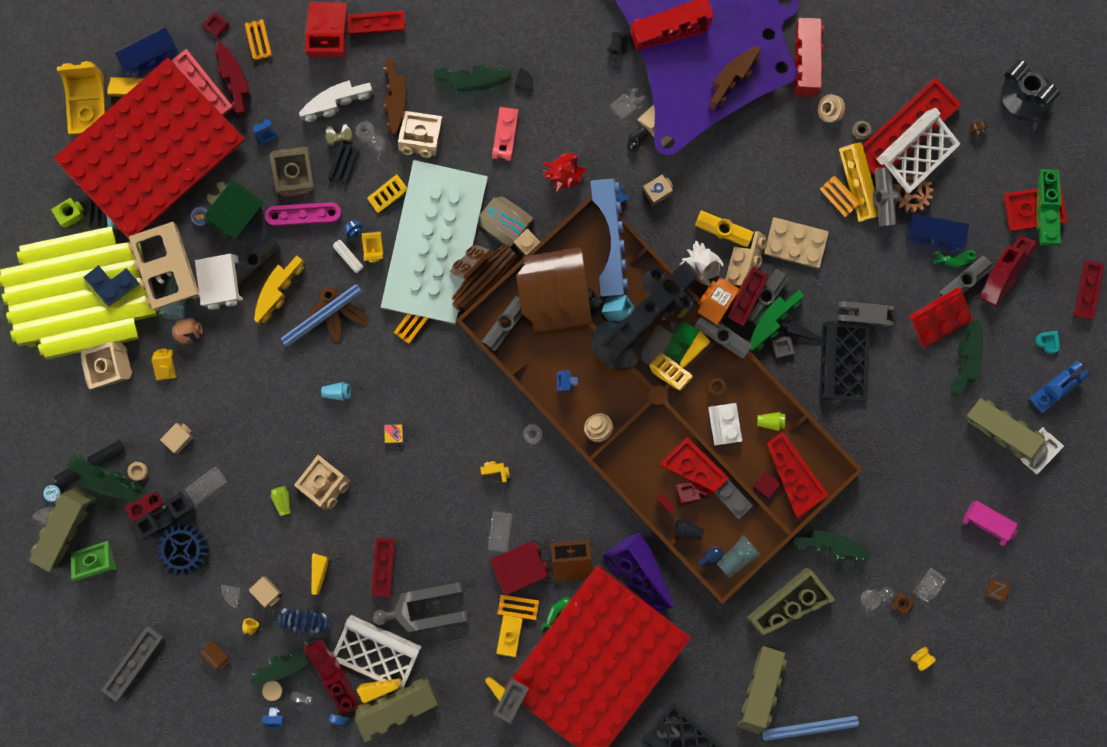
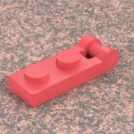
[492,107,519,161]

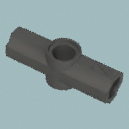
[873,168,898,226]
[939,256,994,297]
[747,269,789,325]
[481,296,522,352]
[695,315,752,359]

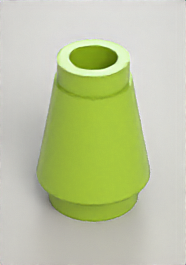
[757,412,785,431]
[270,486,291,516]

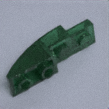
[434,65,511,92]
[950,319,983,397]
[66,454,144,500]
[791,530,871,561]
[249,637,320,684]

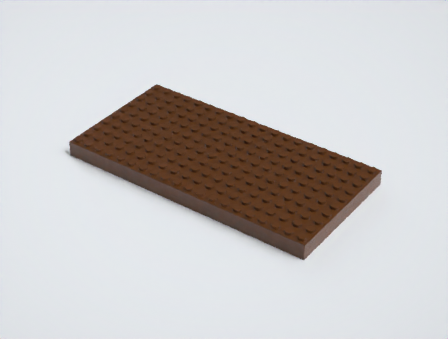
[456,195,863,604]

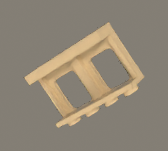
[128,222,200,312]

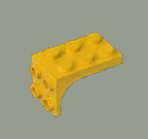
[57,61,106,136]

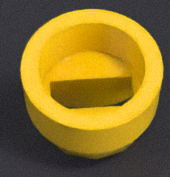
[242,618,259,635]

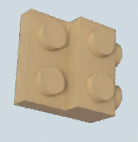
[398,111,442,158]
[294,455,350,511]

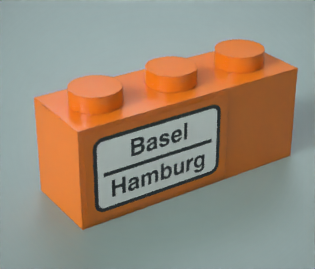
[698,277,739,324]

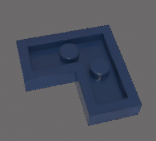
[84,265,139,307]

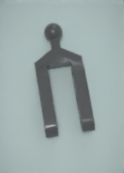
[373,582,469,632]

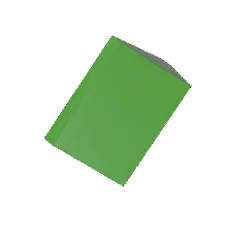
[71,541,117,582]

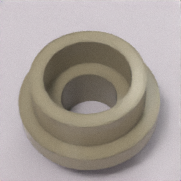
[852,121,872,140]

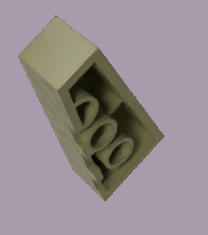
[967,398,1048,469]
[29,487,96,572]
[747,568,835,635]
[736,646,787,734]
[355,679,438,742]

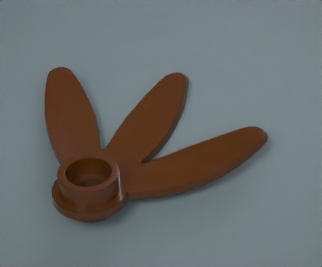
[304,287,368,343]

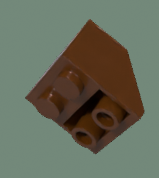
[550,540,592,582]

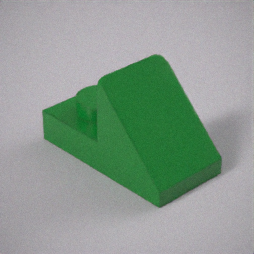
[663,321,699,364]

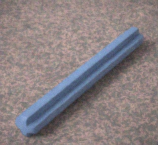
[281,285,362,346]
[762,716,859,741]

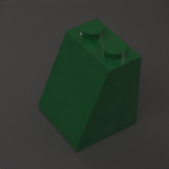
[203,178,264,240]

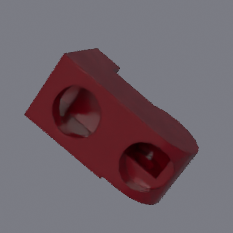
[124,491,165,522]

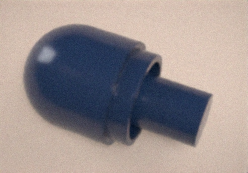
[698,546,724,568]

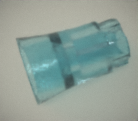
[158,278,186,321]
[717,535,761,577]

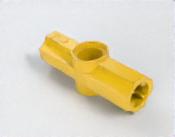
[695,210,754,248]

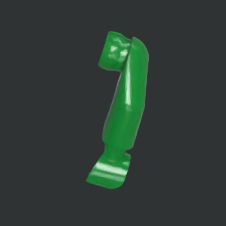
[932,250,976,268]
[541,596,571,631]

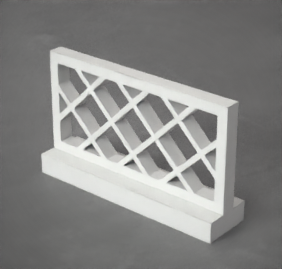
[877,108,960,193]
[334,615,422,688]

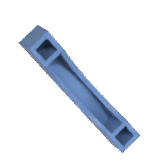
[591,179,628,296]

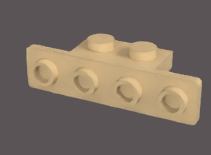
[725,231,766,287]

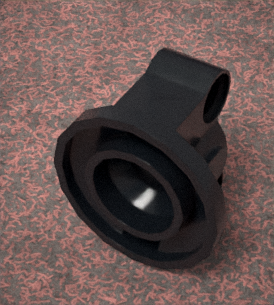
[1000,60,1060,121]

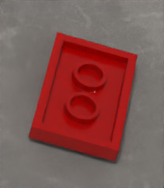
[1003,185,1068,232]
[909,287,973,349]

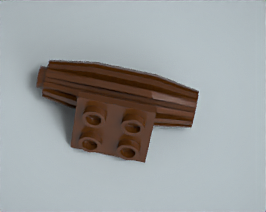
[449,244,518,312]

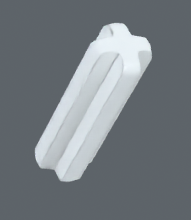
[333,240,363,273]

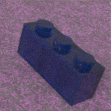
[115,27,179,78]
[906,214,969,251]

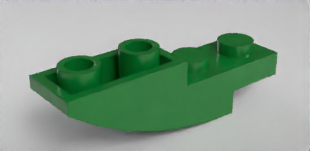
[1037,169,1061,246]
[749,290,804,352]

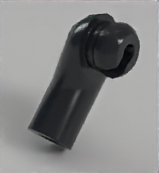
[627,126,648,152]

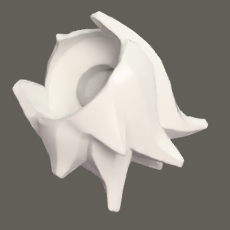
[679,241,724,286]

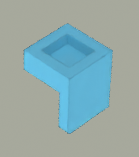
[602,295,634,323]

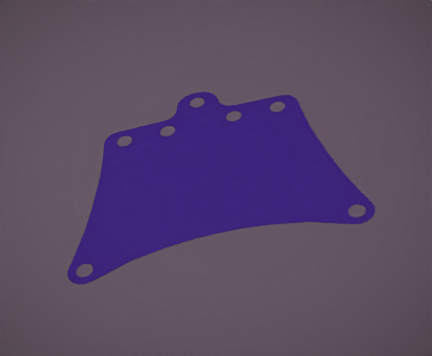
[615,0,799,155]

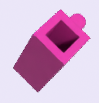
[962,501,1018,546]

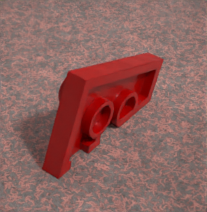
[660,438,729,493]

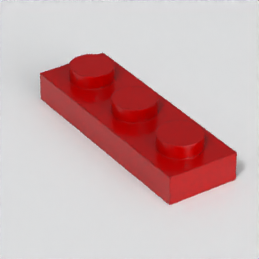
[347,10,406,35]

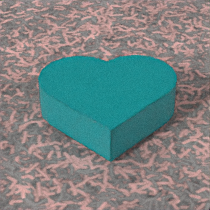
[1035,331,1060,354]

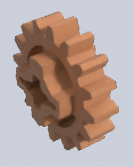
[893,174,934,213]

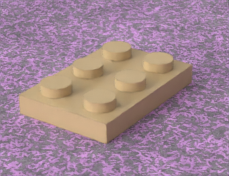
[763,217,829,269]

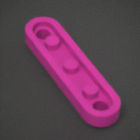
[265,203,342,226]

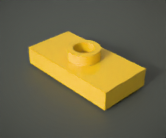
[496,615,523,657]

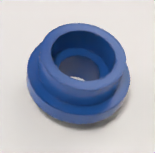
[344,220,363,238]

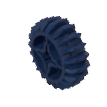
[156,524,209,576]
[278,608,331,634]

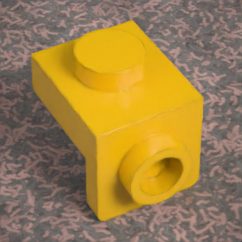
[362,232,384,262]
[152,349,176,380]
[480,461,510,484]

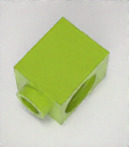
[51,198,85,229]

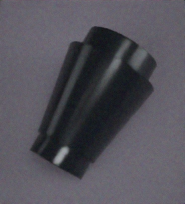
[674,519,704,540]

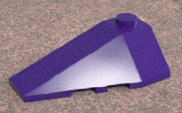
[602,532,674,612]

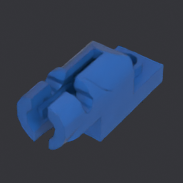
[1028,361,1090,414]

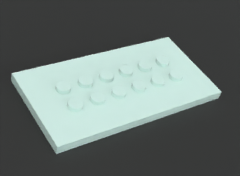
[381,160,488,324]

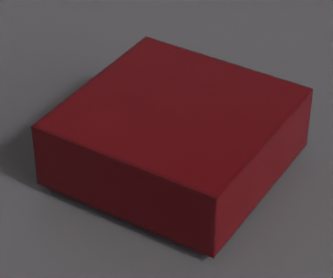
[202,12,229,39]
[753,472,780,499]
[656,493,675,513]

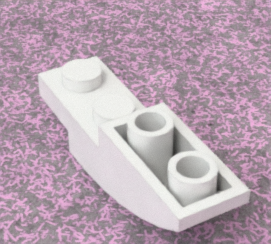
[299,80,374,122]

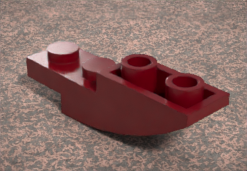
[215,41,251,117]
[980,235,1038,307]
[304,638,360,715]

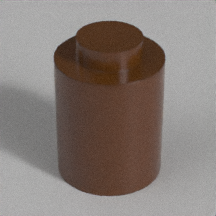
[199,640,229,671]

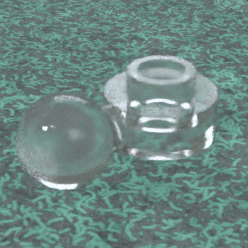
[356,121,386,150]
[861,587,895,610]

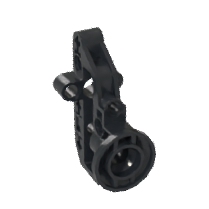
[591,261,700,371]

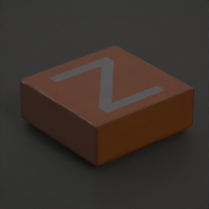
[985,578,1010,602]

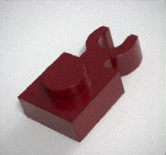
[675,482,712,505]

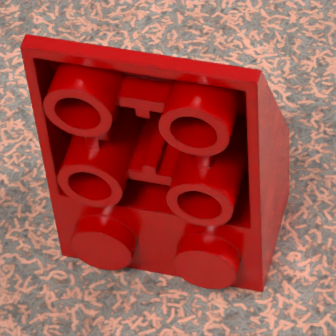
[305,2,347,58]

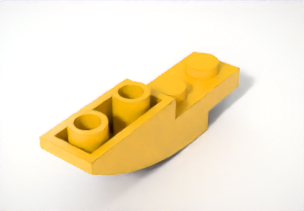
[254,256,305,325]

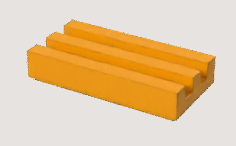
[245,19,272,61]
[820,176,860,217]
[394,314,429,344]
[498,595,539,620]

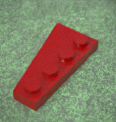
[766,432,828,518]

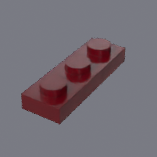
[1073,260,1105,320]
[725,266,768,327]
[370,537,396,597]

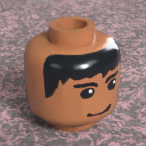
[172,318,203,344]

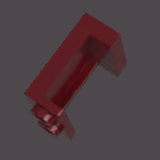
[490,541,550,595]

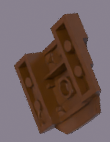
[516,247,592,333]

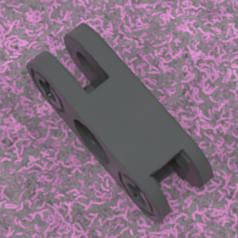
[837,301,896,327]

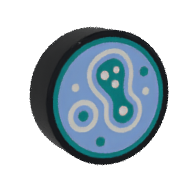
[42,484,63,503]

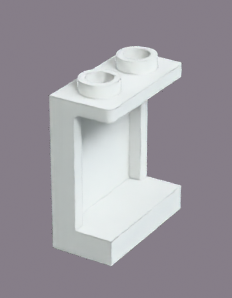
[195,254,243,310]

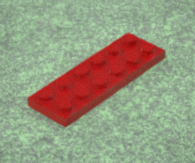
[863,78,962,178]

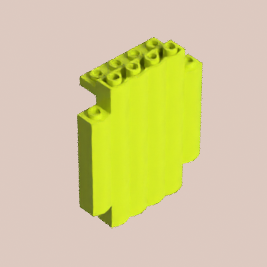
[0,226,157,360]

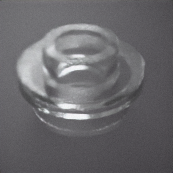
[523,424,542,444]

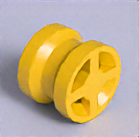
[911,647,936,671]

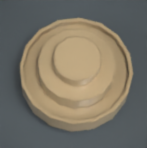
[818,94,845,123]
[584,414,613,442]

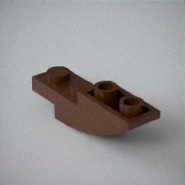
[708,46,761,111]
[383,58,407,138]

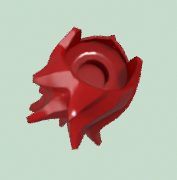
[543,153,587,193]

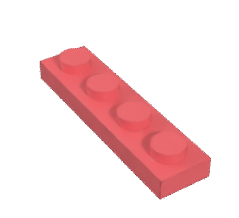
[172,49,232,116]

